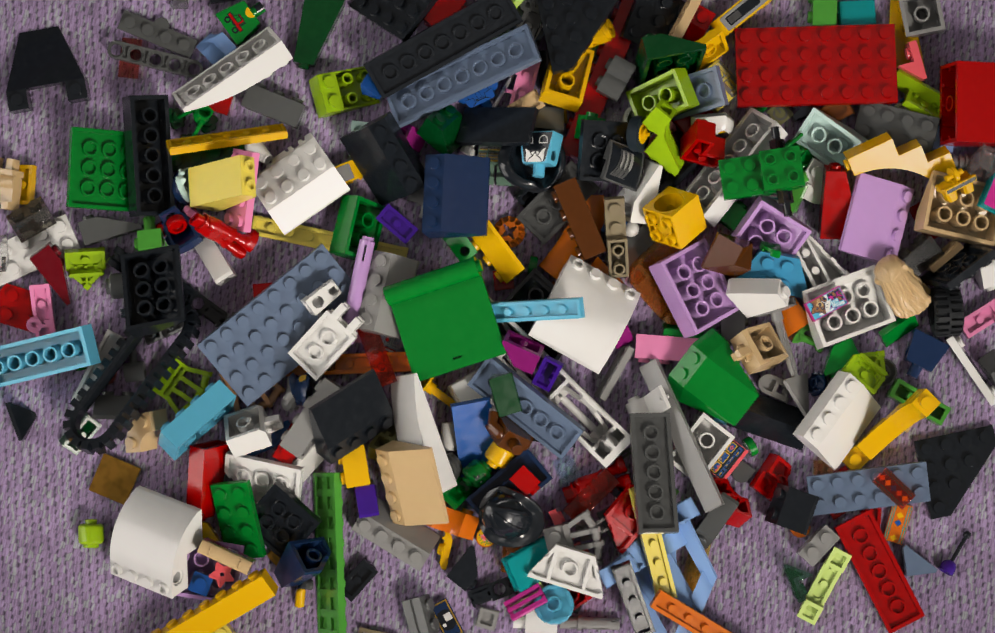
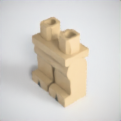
[0,158,24,212]

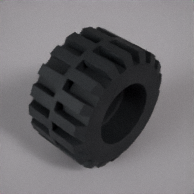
[928,287,964,337]

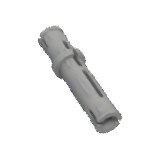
[559,615,620,631]

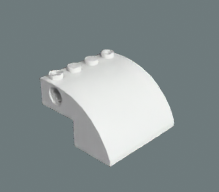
[528,254,641,374]
[110,485,203,599]

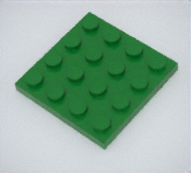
[66,126,129,212]

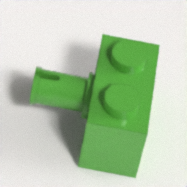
[134,216,168,251]

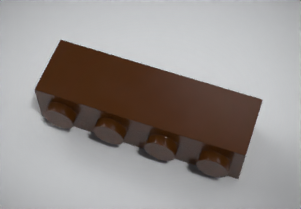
[551,177,607,261]

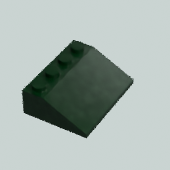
[634,33,707,86]

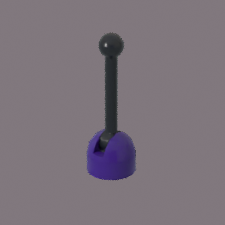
[938,531,971,576]

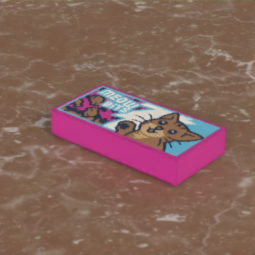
[803,286,848,322]

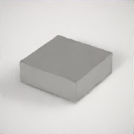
[475,606,500,631]

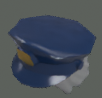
[281,372,312,412]

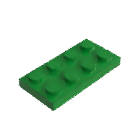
[210,480,266,558]

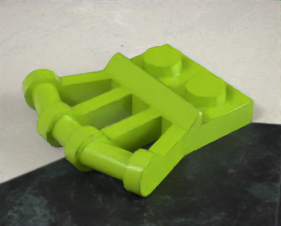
[152,358,213,414]

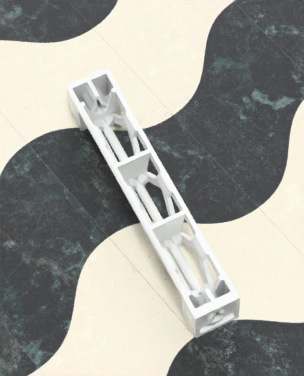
[489,297,631,468]

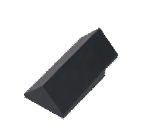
[726,394,804,450]

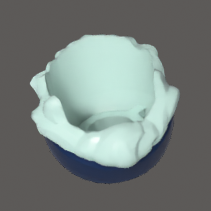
[172,167,191,205]

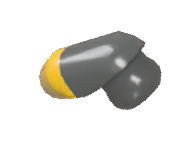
[294,579,313,608]

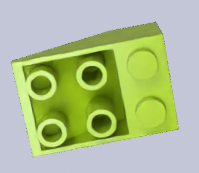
[308,66,380,119]

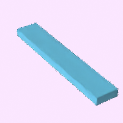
[491,297,585,323]

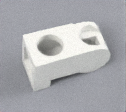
[300,279,342,316]

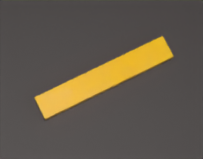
[166,123,288,155]

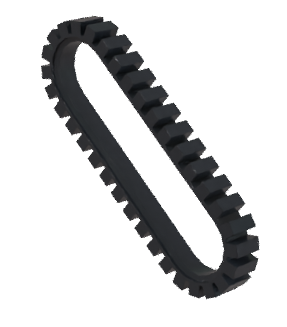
[63,298,201,455]

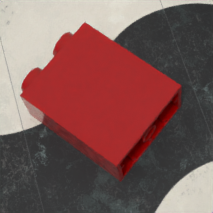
[940,61,995,148]

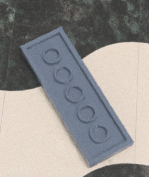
[467,357,586,460]
[806,461,931,516]

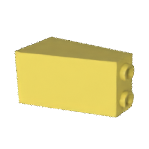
[188,155,256,212]

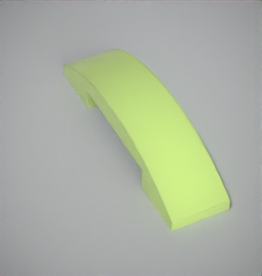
[796,546,852,625]

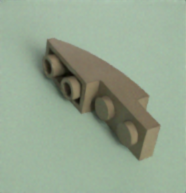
[604,196,629,278]

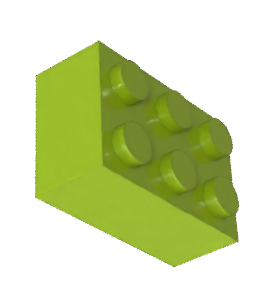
[626,68,700,117]

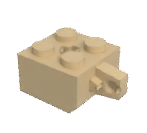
[730,322,789,375]

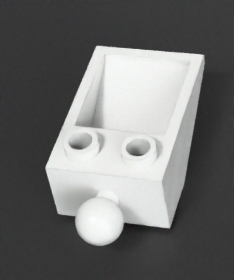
[618,158,663,237]

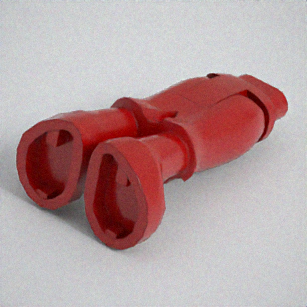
[189,213,259,259]
[562,455,632,503]

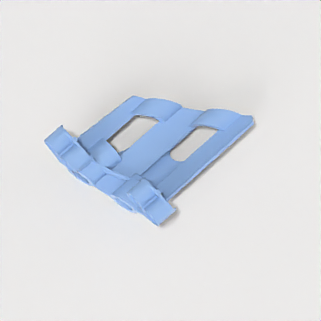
[599,497,718,633]

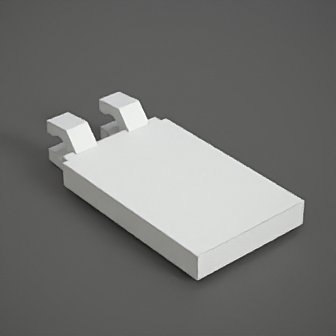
[288,302,365,381]

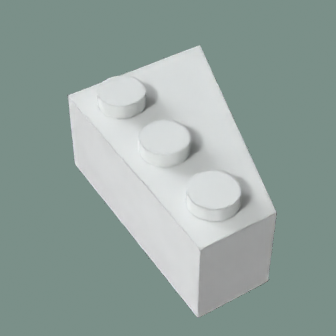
[796,235,850,289]

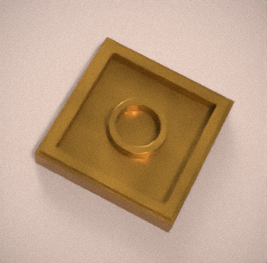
[89,453,142,505]

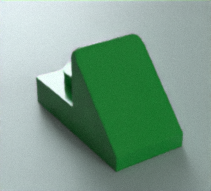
[443,477,476,510]

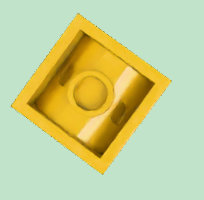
[642,186,707,249]

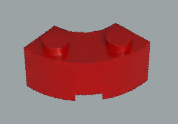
[713,477,752,528]

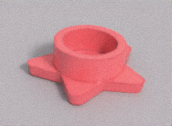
[208,562,234,588]

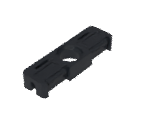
[183,281,228,327]
[468,576,530,608]

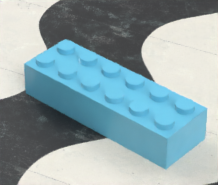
[0,324,101,387]

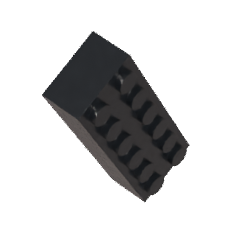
[122,95,175,217]

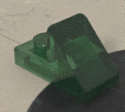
[782,563,813,603]

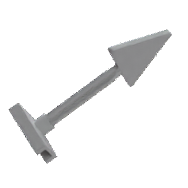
[753,297,809,417]

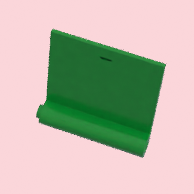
[383,257,507,381]

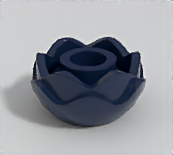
[808,371,828,396]

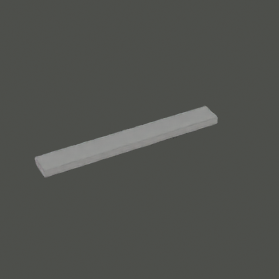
[639,359,725,513]

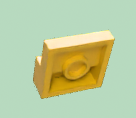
[694,26,729,71]

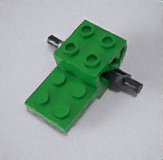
[718,126,805,217]

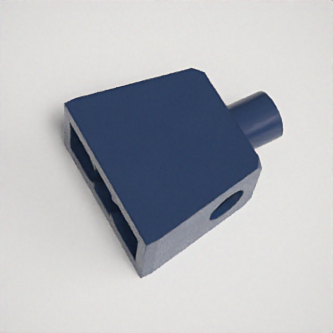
[903,329,950,379]

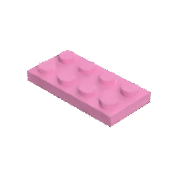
[224,148,260,233]

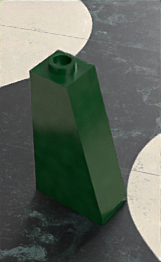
[293,0,346,70]

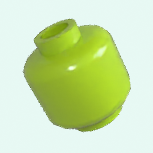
[78,519,104,548]

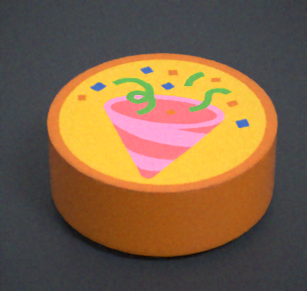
[476,529,494,547]

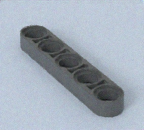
[107,40,203,79]

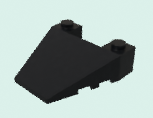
[6,26,91,114]

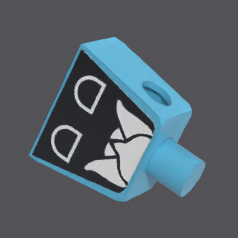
[521,131,563,178]

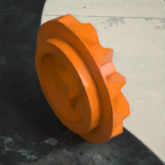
[494,216,525,248]

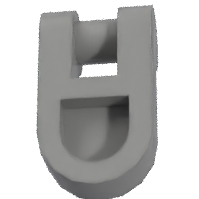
[758,374,790,403]

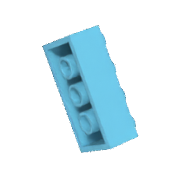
[158,380,236,461]

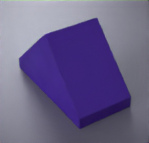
[532,355,564,392]
[355,484,379,518]

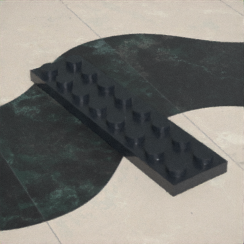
[363,0,523,100]

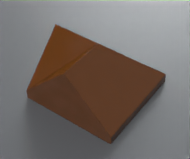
[701,232,753,278]

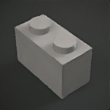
[796,523,840,567]

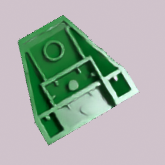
[668,328,760,426]

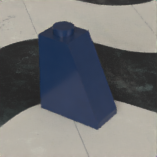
[274,537,331,588]

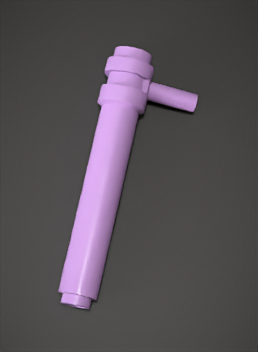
[342,236,375,344]

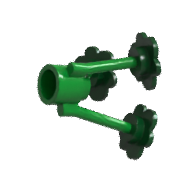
[169,106,218,138]

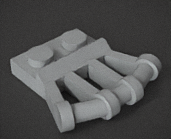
[543,509,605,566]

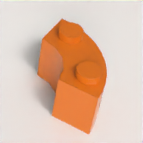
[427,502,479,541]

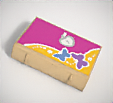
[197,537,256,575]

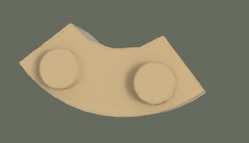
[125,408,168,453]

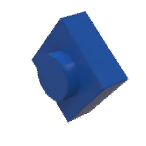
[188,570,214,597]

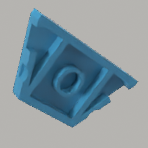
[736,249,808,298]

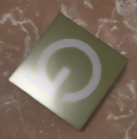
[766,107,794,125]

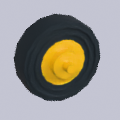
[626,116,650,152]

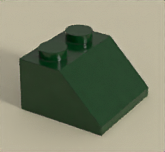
[417,105,462,154]

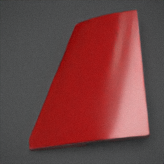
[749,453,792,501]

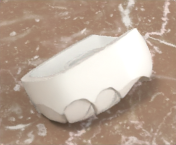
[690,112,734,135]

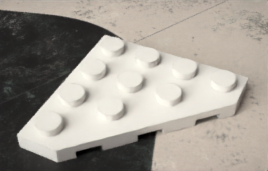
[224,451,304,505]

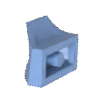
[196,32,237,65]

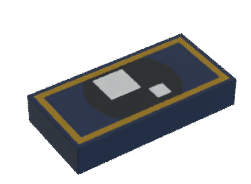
[433,597,465,633]

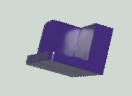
[375,203,419,245]

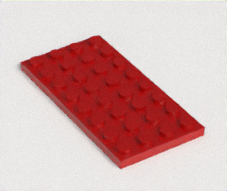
[734,24,898,108]

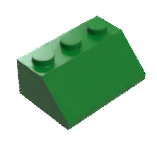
[329,195,386,263]

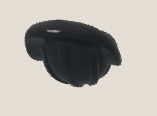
[498,145,566,193]
[478,486,545,548]

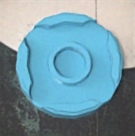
[534,584,574,625]

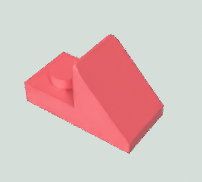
[897,40,927,81]

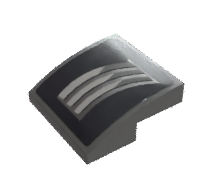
[600,139,644,192]

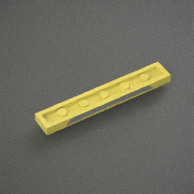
[628,487,678,598]

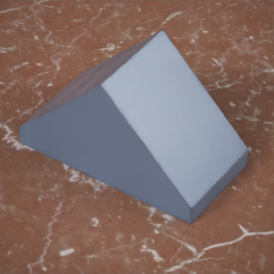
[901,544,938,576]

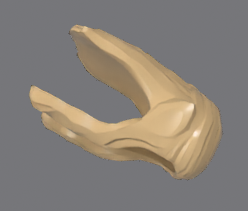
[874,254,931,319]

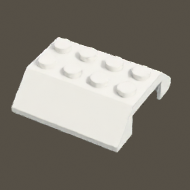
[256,132,350,235]

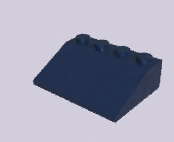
[422,154,490,239]

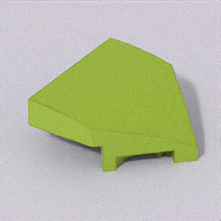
[64,247,106,291]
[841,350,888,395]

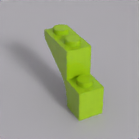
[642,98,684,177]

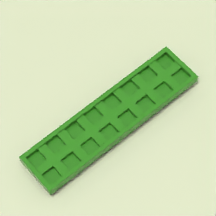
[313,472,347,633]

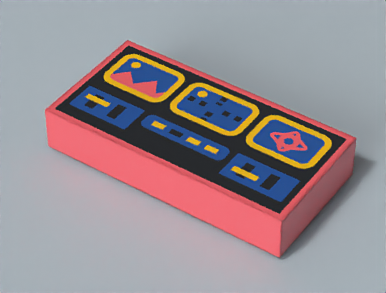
[710,440,749,479]

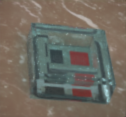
[555,459,581,485]

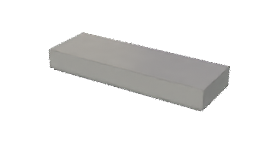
[594,345,635,401]

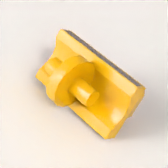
[935,166,977,203]

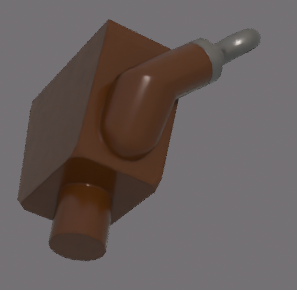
[485,395,534,455]

